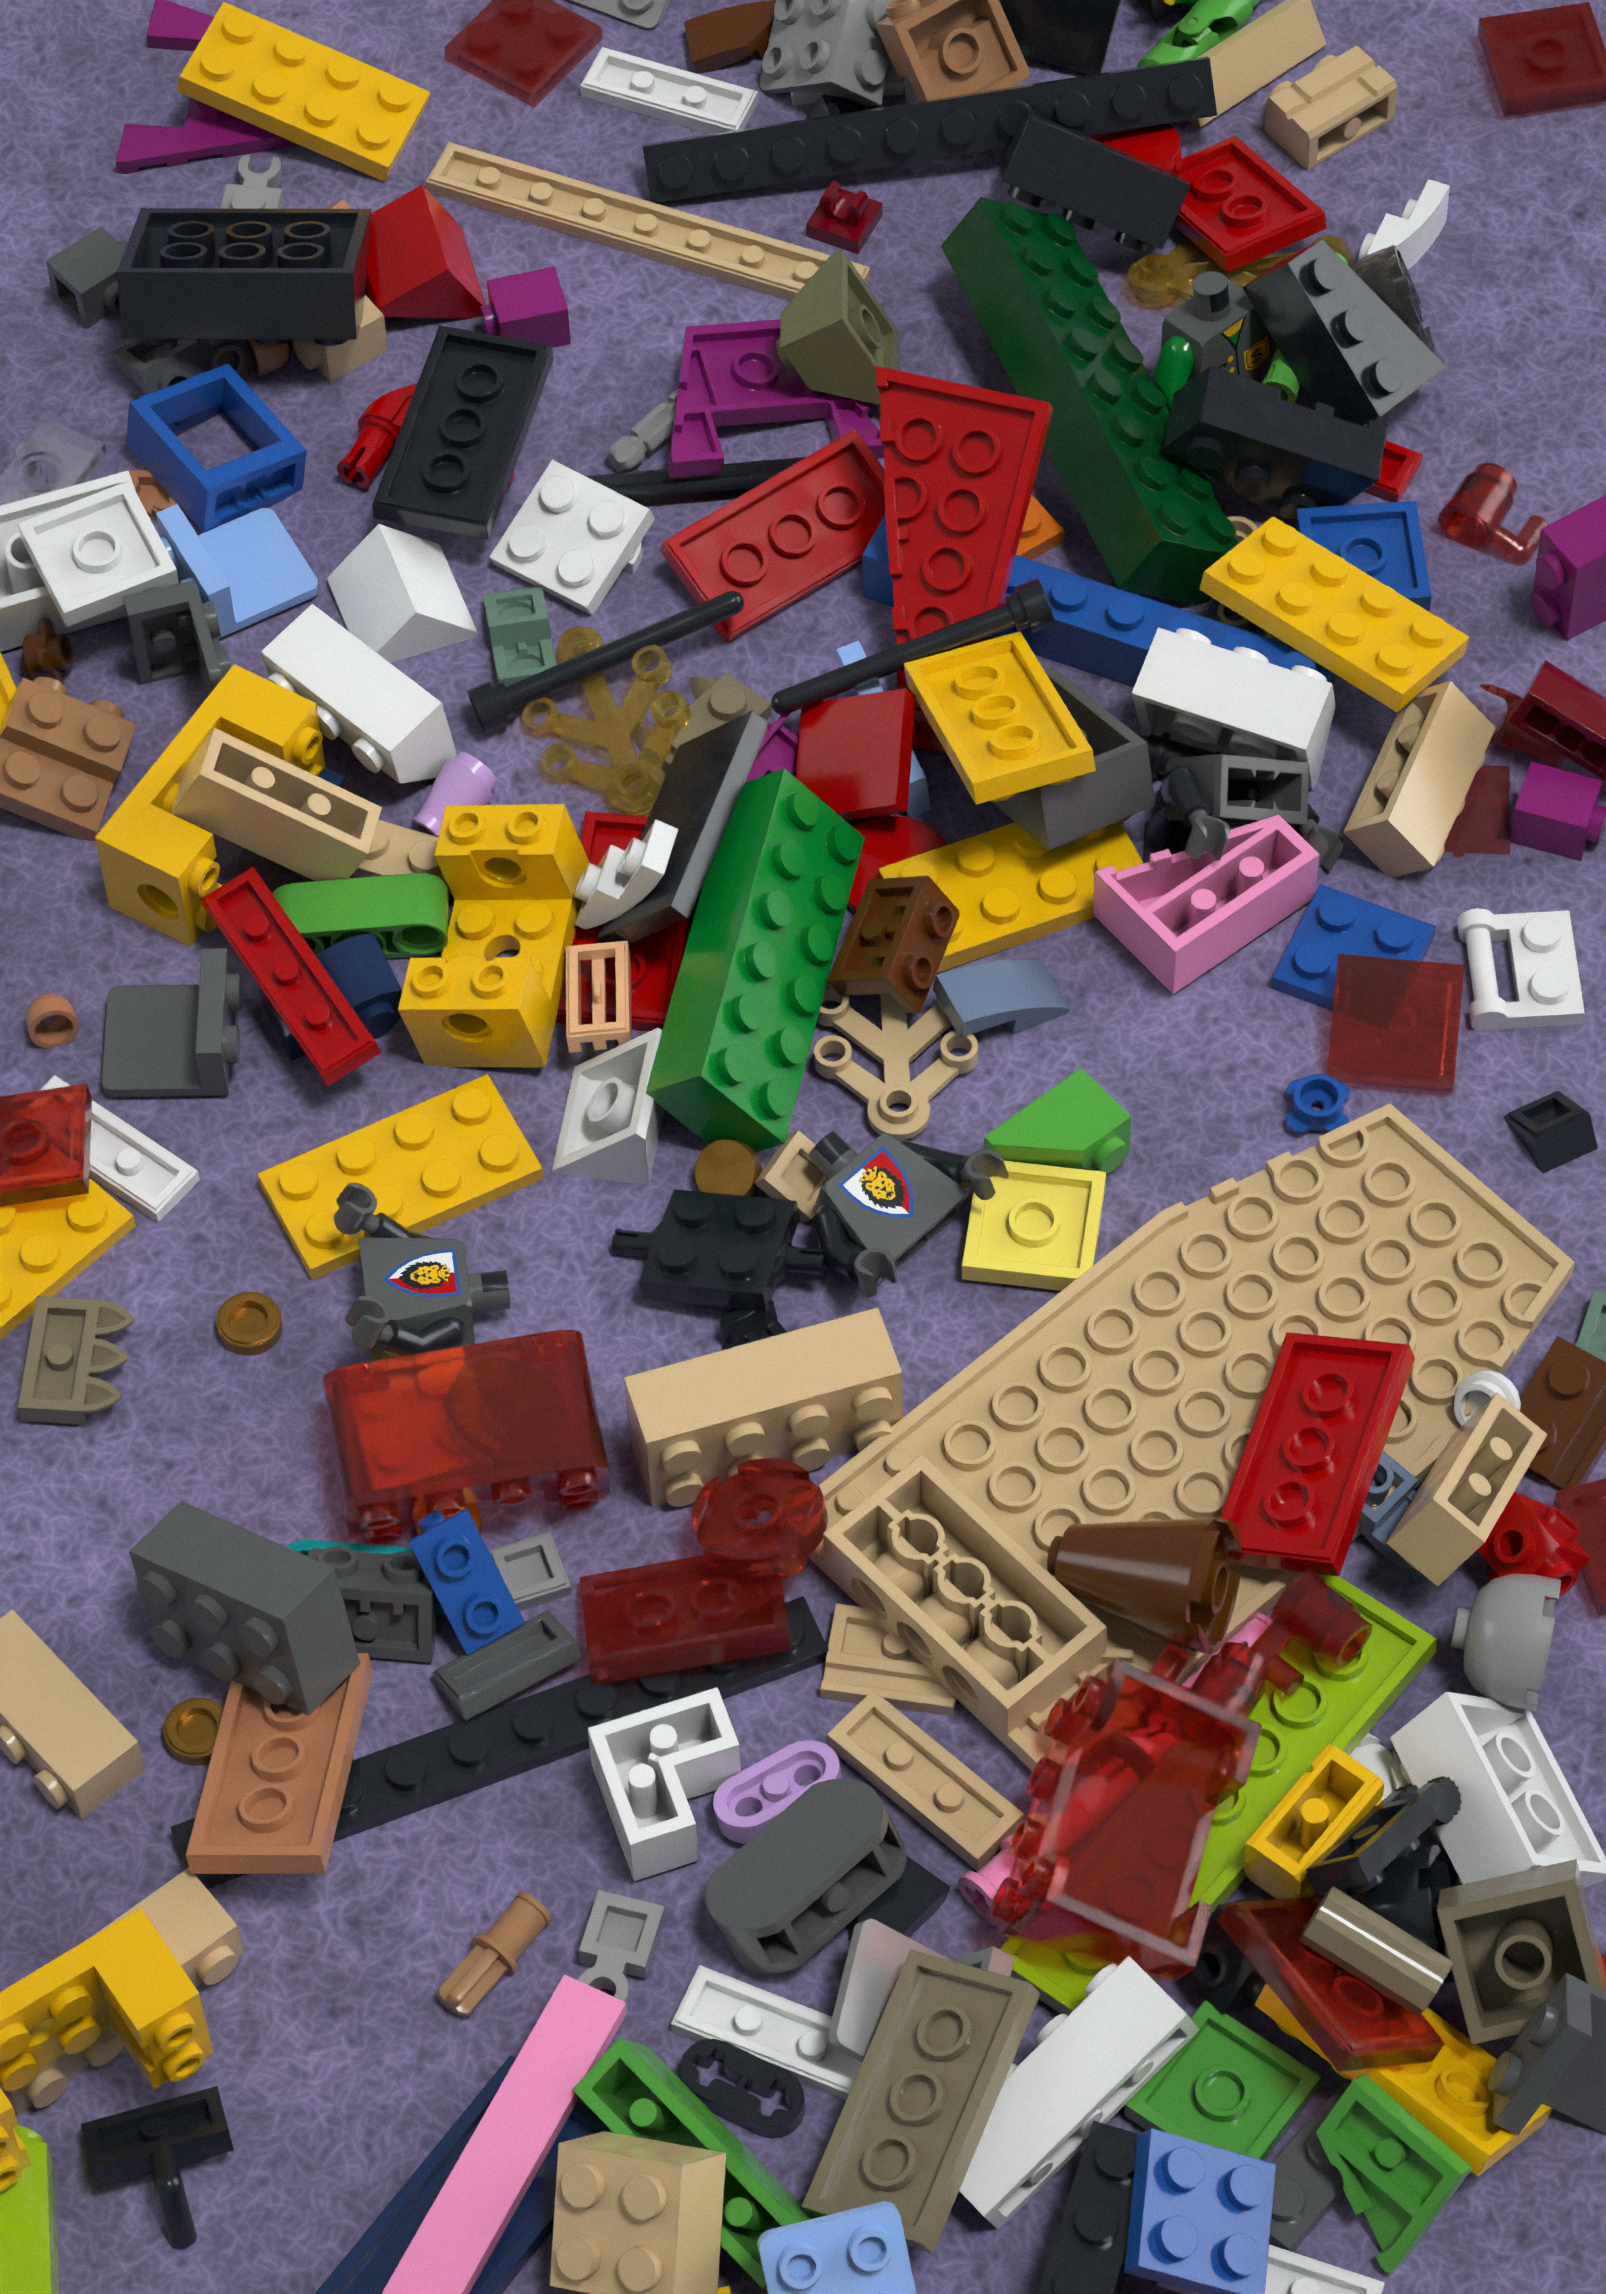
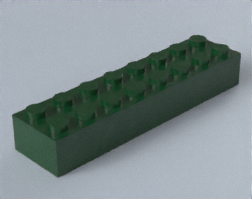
[941,197,1239,605]

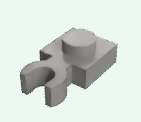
[220,155,284,209]
[578,1890,666,2010]

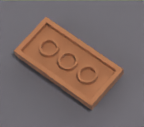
[186,1653,373,1874]

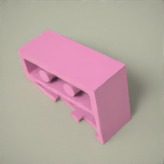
[1093,815,1320,994]

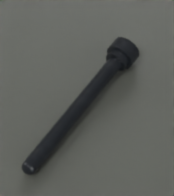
[771,578,1055,715]
[467,591,744,735]

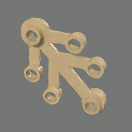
[814,983,978,1140]

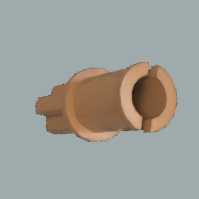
[437,1891,552,2018]

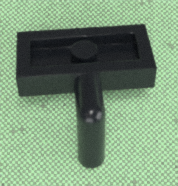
[81,2086,234,2248]

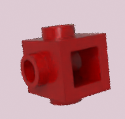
[1477,1491,1591,1600]

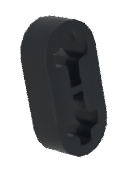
[680,2039,805,2139]

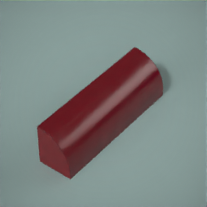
[1508,660,1606,781]

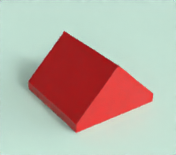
[366,185,486,319]

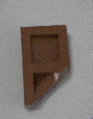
[684,0,776,73]

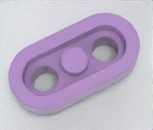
[713,1740,842,1844]

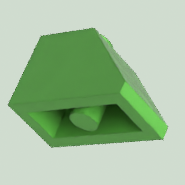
[984,1068,1132,1174]

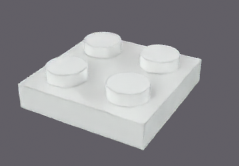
[489,460,655,616]
[18,480,179,627]

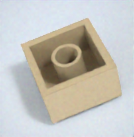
[550,2131,726,2294]

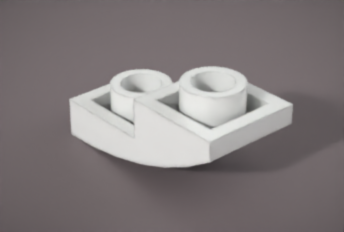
[1358,179,1450,292]
[574,819,678,930]

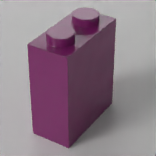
[1531,495,1606,641]

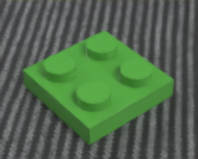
[1124,2000,1321,2161]

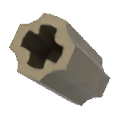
[1298,1886,1453,2017]

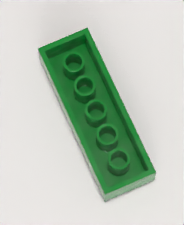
[646,768,865,1152]

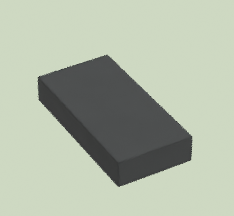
[432,1610,583,1721]

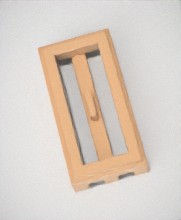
[566,941,632,1053]

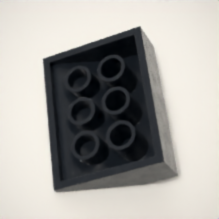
[117,208,372,346]

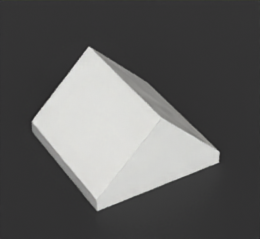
[327,524,478,663]
[551,1028,665,1185]

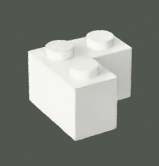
[588,1687,741,1881]

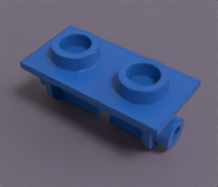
[407,1509,525,1656]

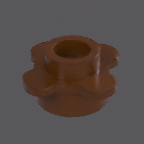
[23,618,73,685]

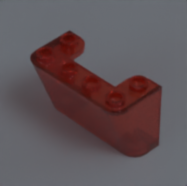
[322,1330,610,1545]
[991,1658,1262,1982]

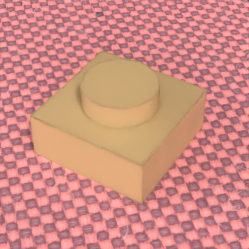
[754,1130,829,1223]

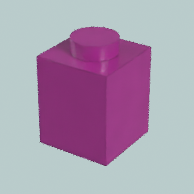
[480,266,571,348]
[1510,762,1606,861]

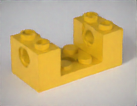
[95,664,326,947]
[398,804,590,1067]
[0,1908,214,2192]

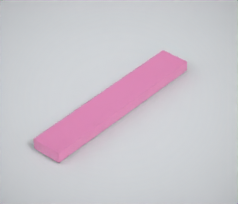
[382,1974,627,2294]

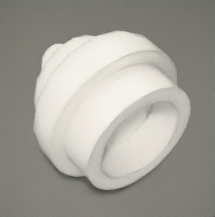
[1454,1370,1521,1426]

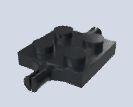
[612,1189,829,1312]

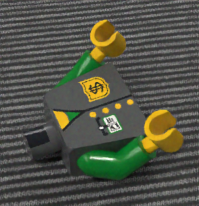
[1153,271,1277,413]

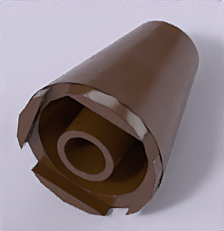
[1047,1517,1242,1654]

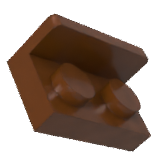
[827,876,960,1013]

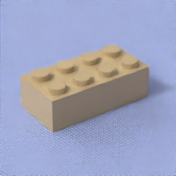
[624,1307,903,1507]

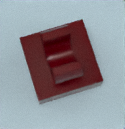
[806,181,883,254]

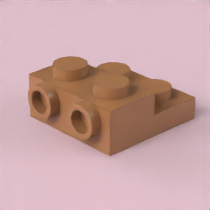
[875,0,1031,102]
[0,677,137,841]

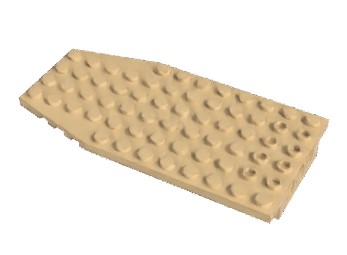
[779,1103,1575,1792]

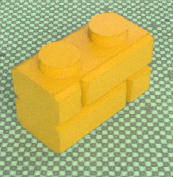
[1243,1744,1384,1913]

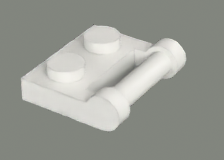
[1457,908,1585,1030]

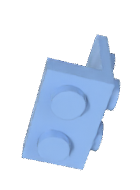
[156,504,319,639]
[757,2201,917,2294]

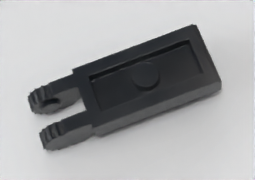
[1306,1776,1462,1896]

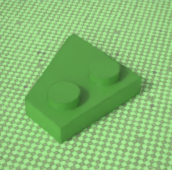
[1316,2074,1473,2275]

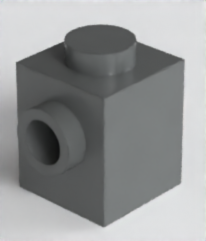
[46,226,128,329]

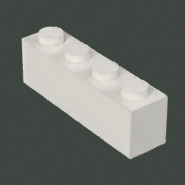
[959,1956,1200,2229]

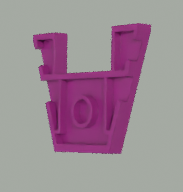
[116,0,295,174]
[668,319,884,478]

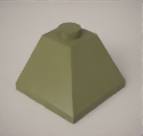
[776,249,900,405]

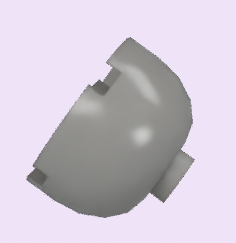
[1451,1574,1561,1712]

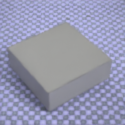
[489,1532,572,1611]

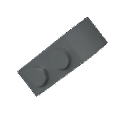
[705,1778,907,1973]

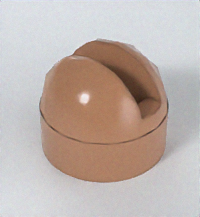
[247,339,291,377]
[26,993,79,1049]

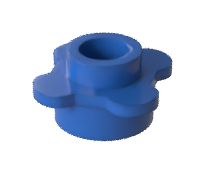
[1286,1074,1350,1135]

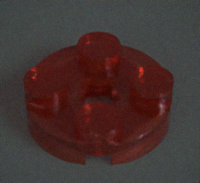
[692,1458,828,1578]

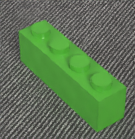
[572,2038,814,2290]

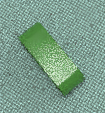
[272,873,449,959]

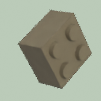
[1437,1859,1606,2045]

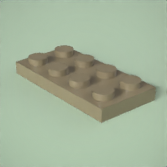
[801,1949,1041,2254]

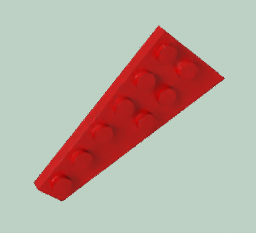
[875,366,1053,756]

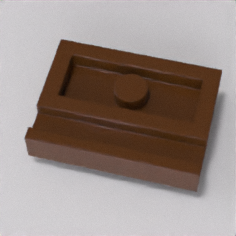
[1520,1336,1606,1497]

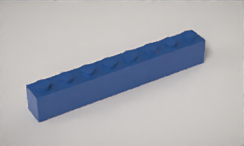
[862,513,1335,691]

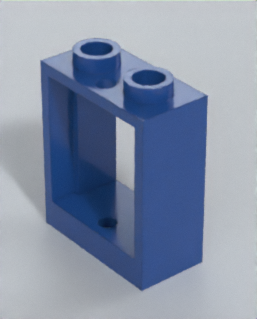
[126,364,307,533]

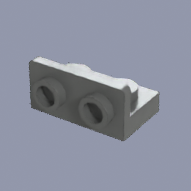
[111,339,257,395]
[308,1546,436,1663]

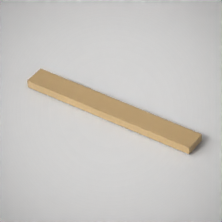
[426,142,871,301]

